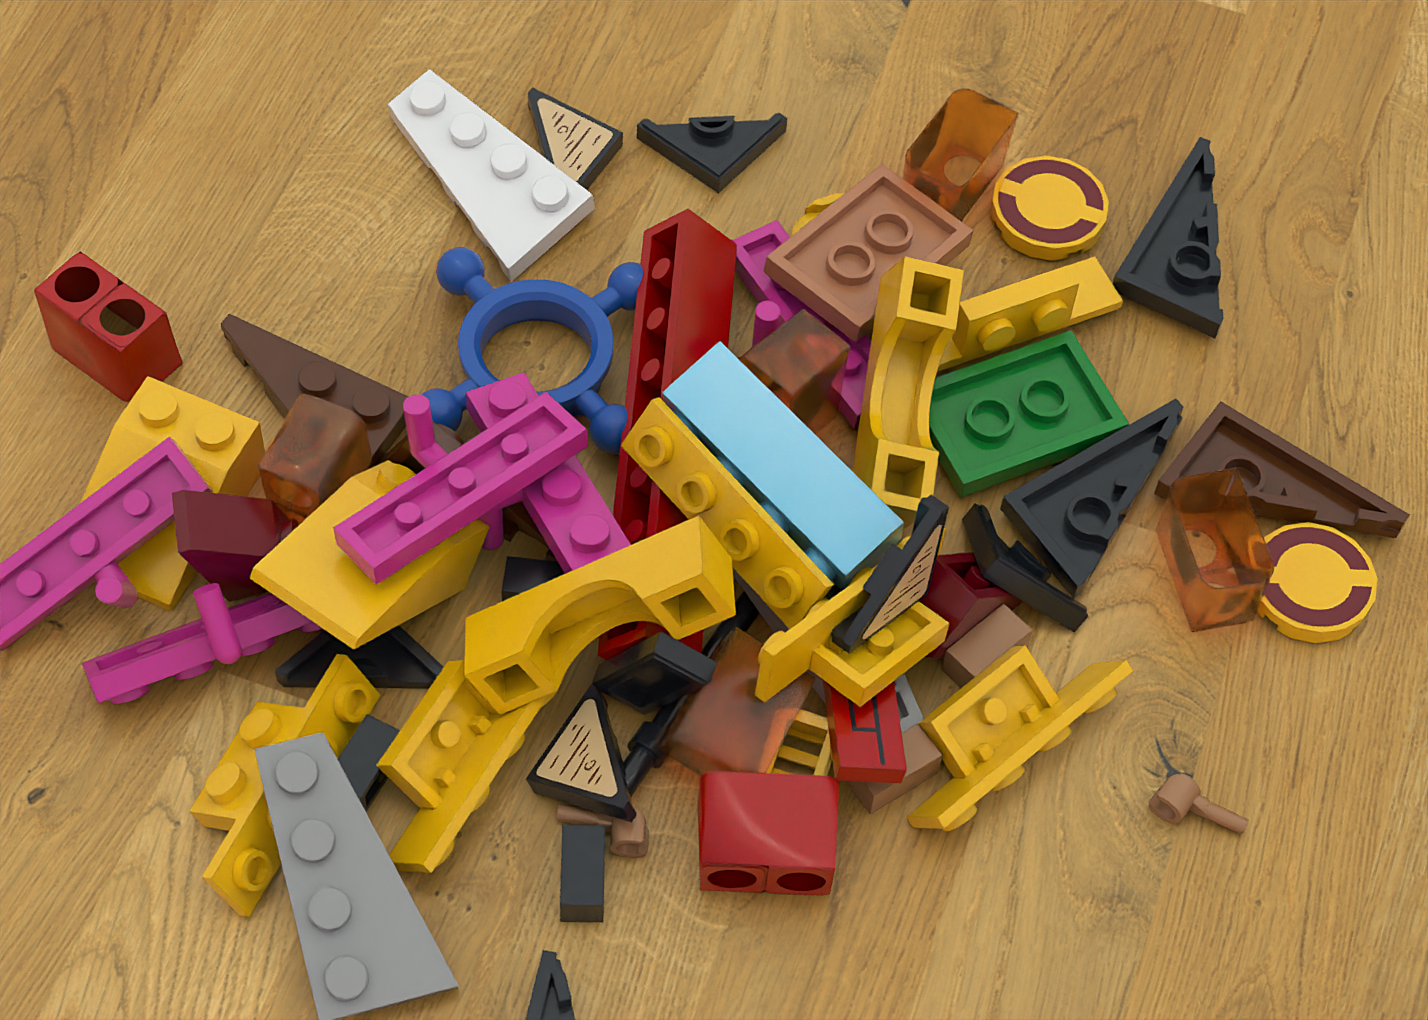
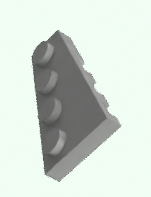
[254,732,459,1020]

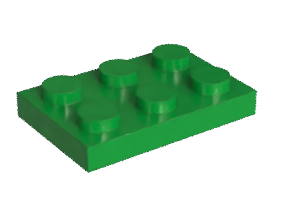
[929,330,1129,498]

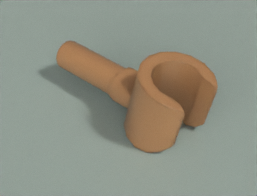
[1149,774,1248,835]
[556,804,649,858]

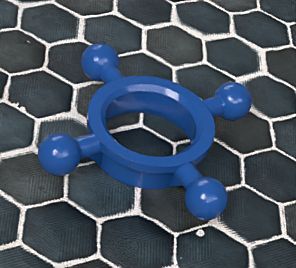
[421,247,643,454]

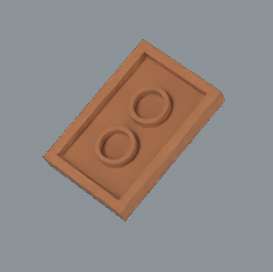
[763,164,974,343]

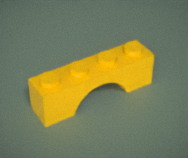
[852,256,964,528]
[464,515,736,715]

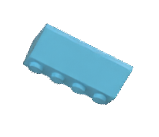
[662,341,904,590]

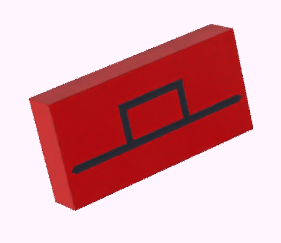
[822,679,907,784]

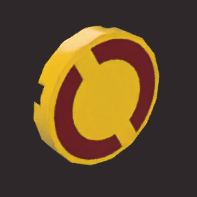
[990,156,1109,261]
[1246,522,1378,643]

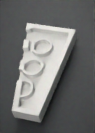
[388,69,595,282]

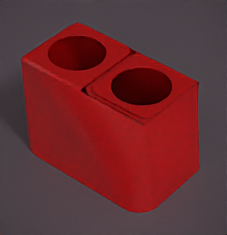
[34,251,183,402]
[697,771,839,896]

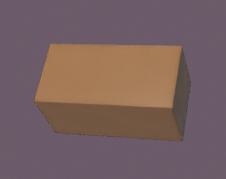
[942,603,1033,688]
[846,724,942,814]

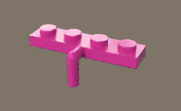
[732,220,871,430]
[466,372,631,574]
[333,392,588,585]
[0,437,213,651]
[81,583,322,704]

